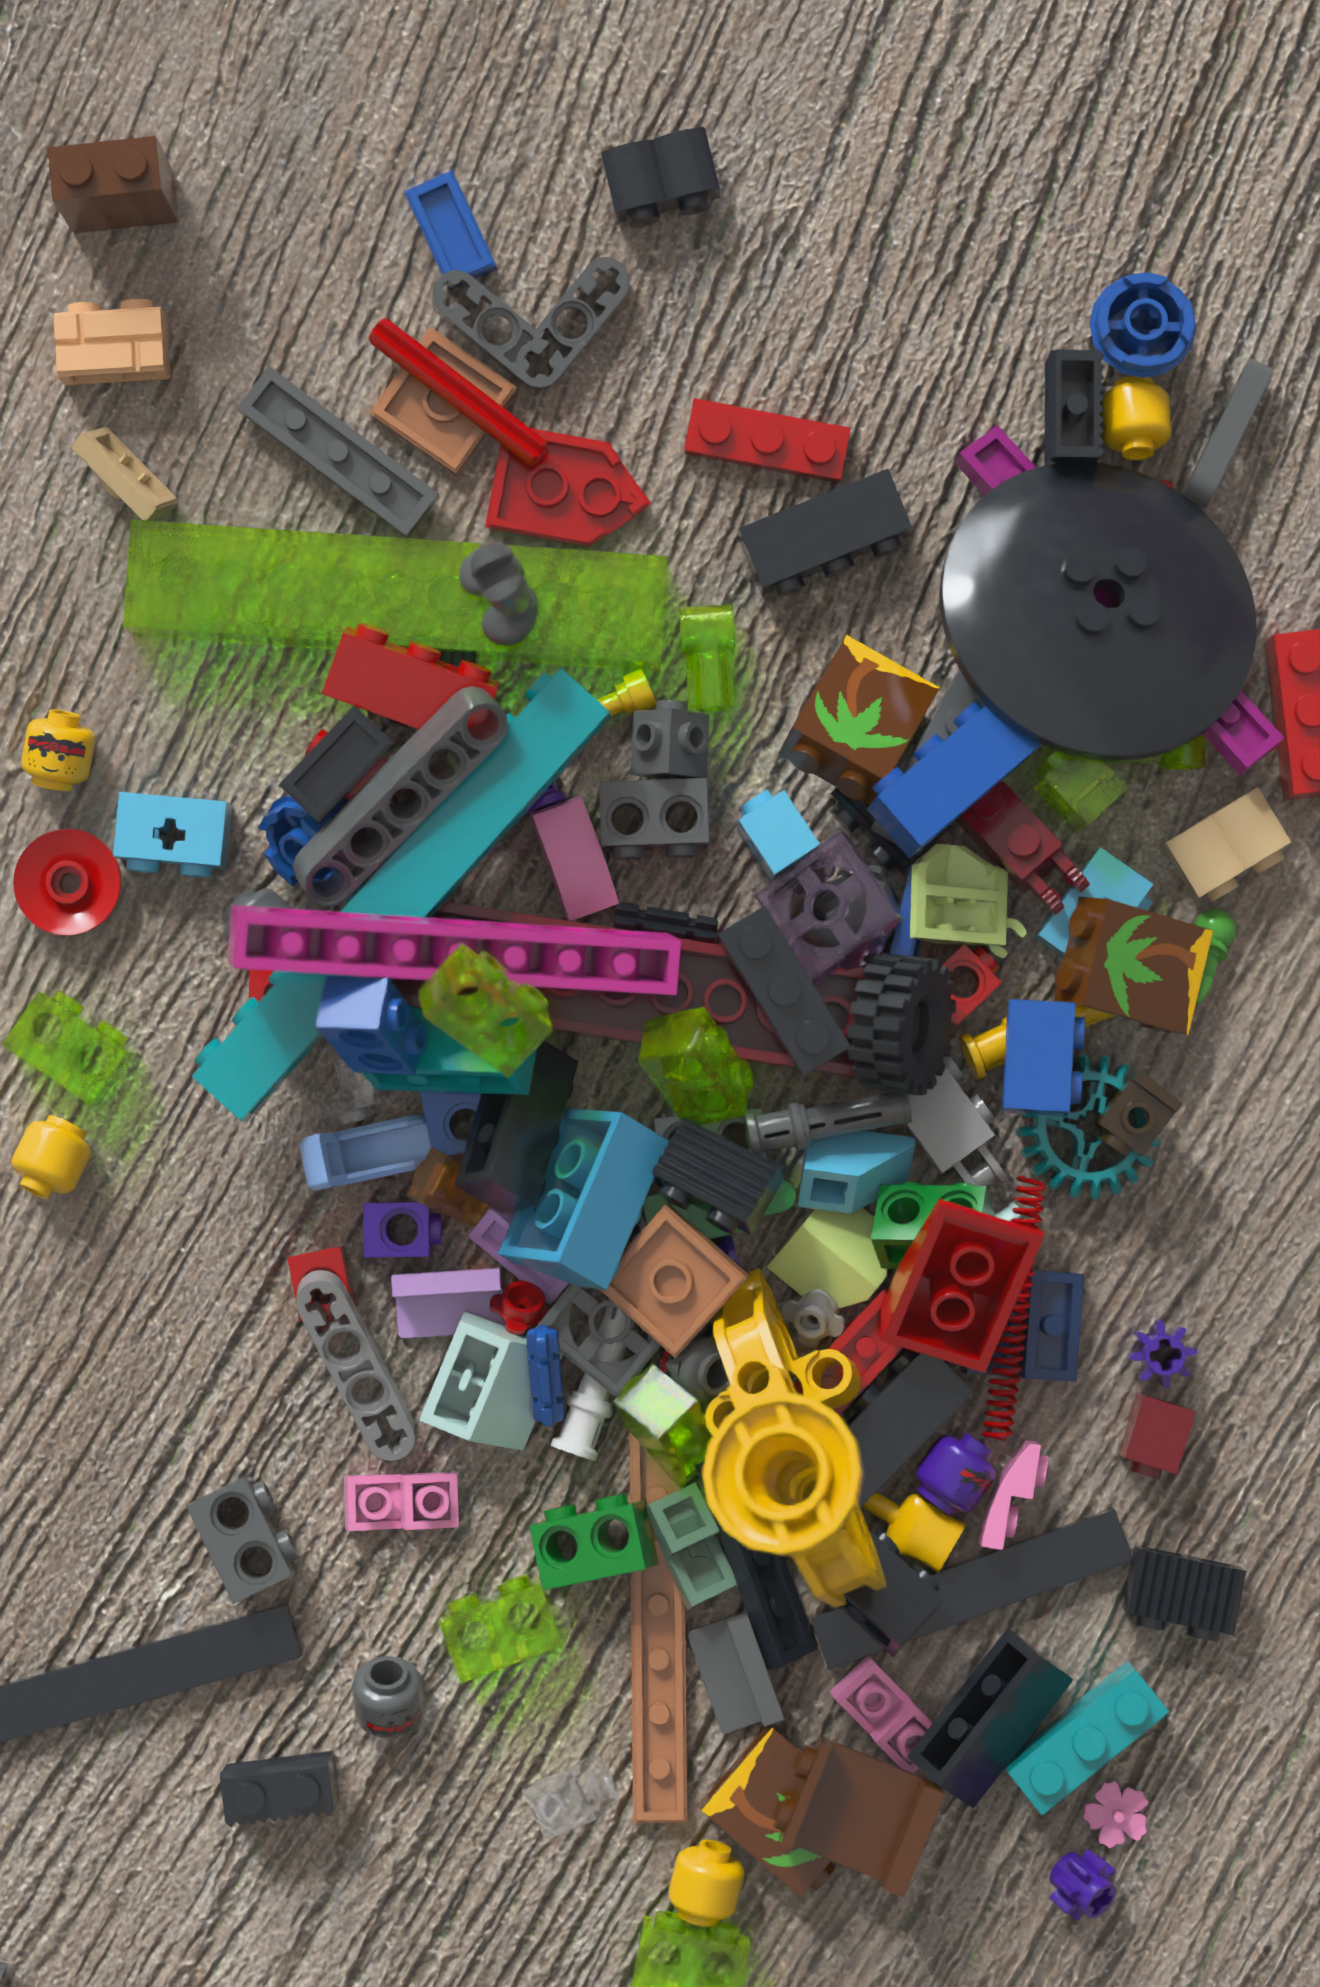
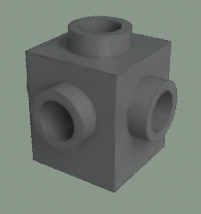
[631,700,709,779]

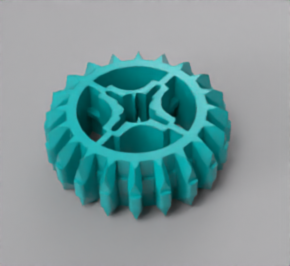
[1016,1054,1161,1199]

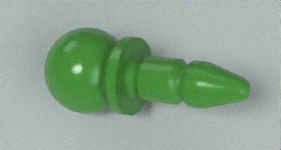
[1194,909,1236,1004]

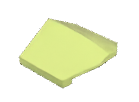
[910,843,1008,946]
[766,1208,888,1308]

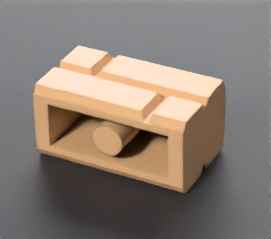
[53,299,171,386]

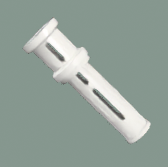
[550,1298,635,1461]

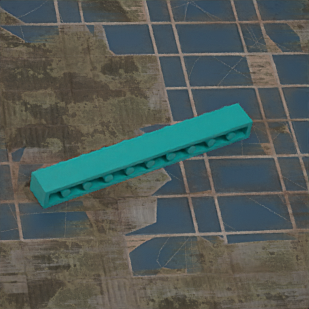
[191,668,611,1122]

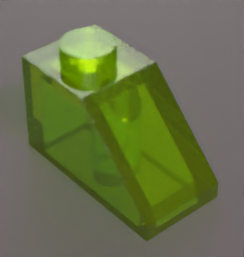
[614,1364,713,1489]

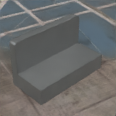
[688,1610,784,1734]

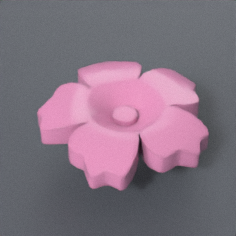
[1083,1780,1148,1848]

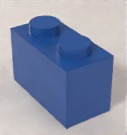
[1002,999,1085,1117]

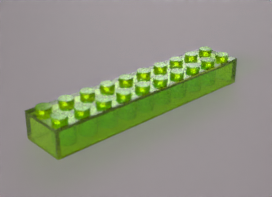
[123,520,668,672]

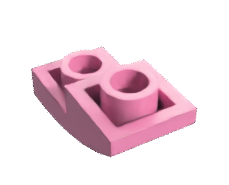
[530,796,619,921]
[977,1440,1048,1550]
[344,1472,459,1531]
[830,1656,934,1774]

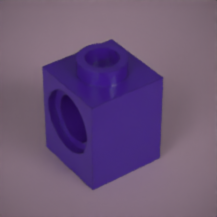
[363,1202,442,1257]

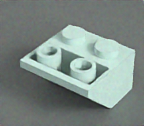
[419,1310,563,1451]

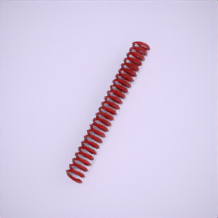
[981,1176,1047,1442]

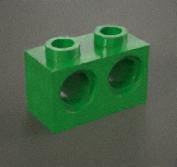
[871,1182,995,1269]
[529,1493,659,1590]

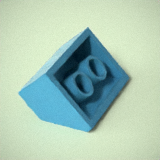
[497,1108,669,1290]

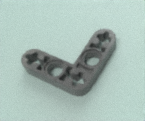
[431,257,630,390]

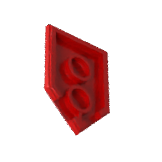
[485,428,652,548]

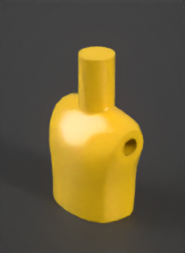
[862,1492,967,1573]

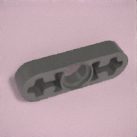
[1182,358,1274,508]

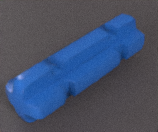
[526,1324,565,1426]

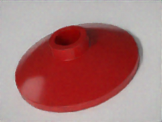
[13,829,121,936]

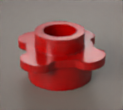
[489,1281,551,1335]

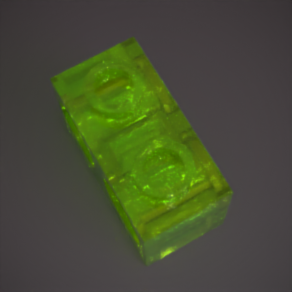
[1033,751,1128,835]
[418,943,553,1077]
[2,990,135,1106]
[638,1007,753,1125]
[438,1574,565,1683]
[630,1911,750,1987]

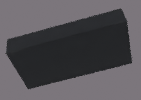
[279,706,395,824]

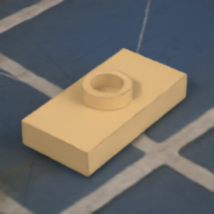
[70,427,179,522]

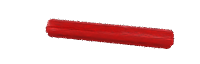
[368,318,548,466]

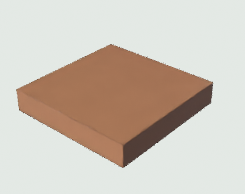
[369,327,518,477]
[599,1202,749,1358]

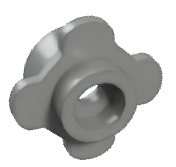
[782,1289,845,1348]

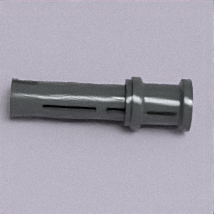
[743,1092,912,1157]

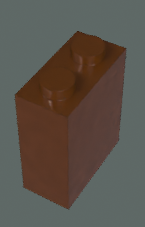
[47,136,178,234]

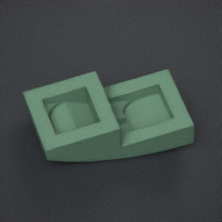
[646,1482,737,1610]

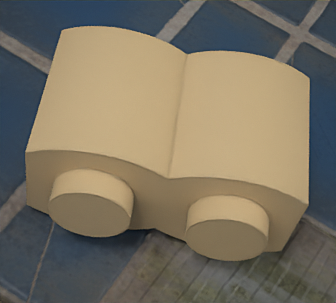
[1161,787,1291,902]

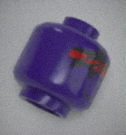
[916,1432,996,1516]

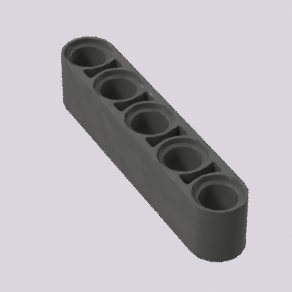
[293,686,509,907]

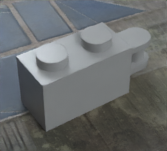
[879,1056,1007,1187]

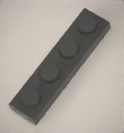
[237,366,440,539]

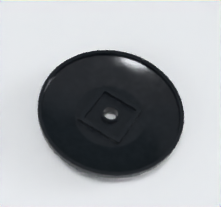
[939,463,1257,761]

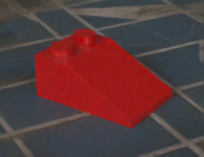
[881,1199,1044,1373]

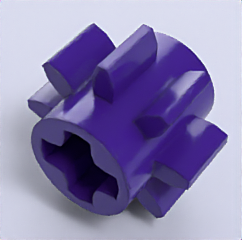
[1127,1320,1197,1388]
[1049,1849,1116,1921]

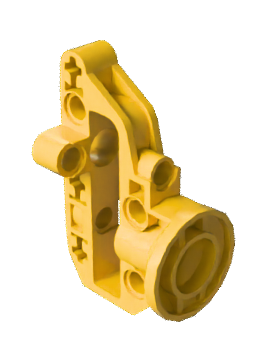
[703,1268,887,1608]

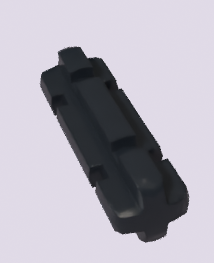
[613,902,719,944]

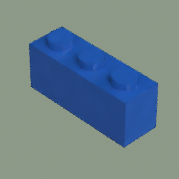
[867,700,1041,859]

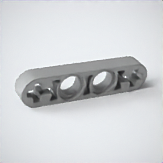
[296,1270,415,1461]

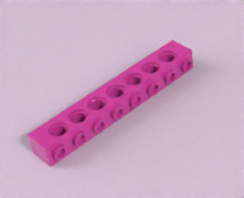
[228,905,681,995]

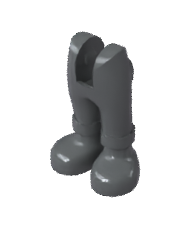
[459,542,538,646]

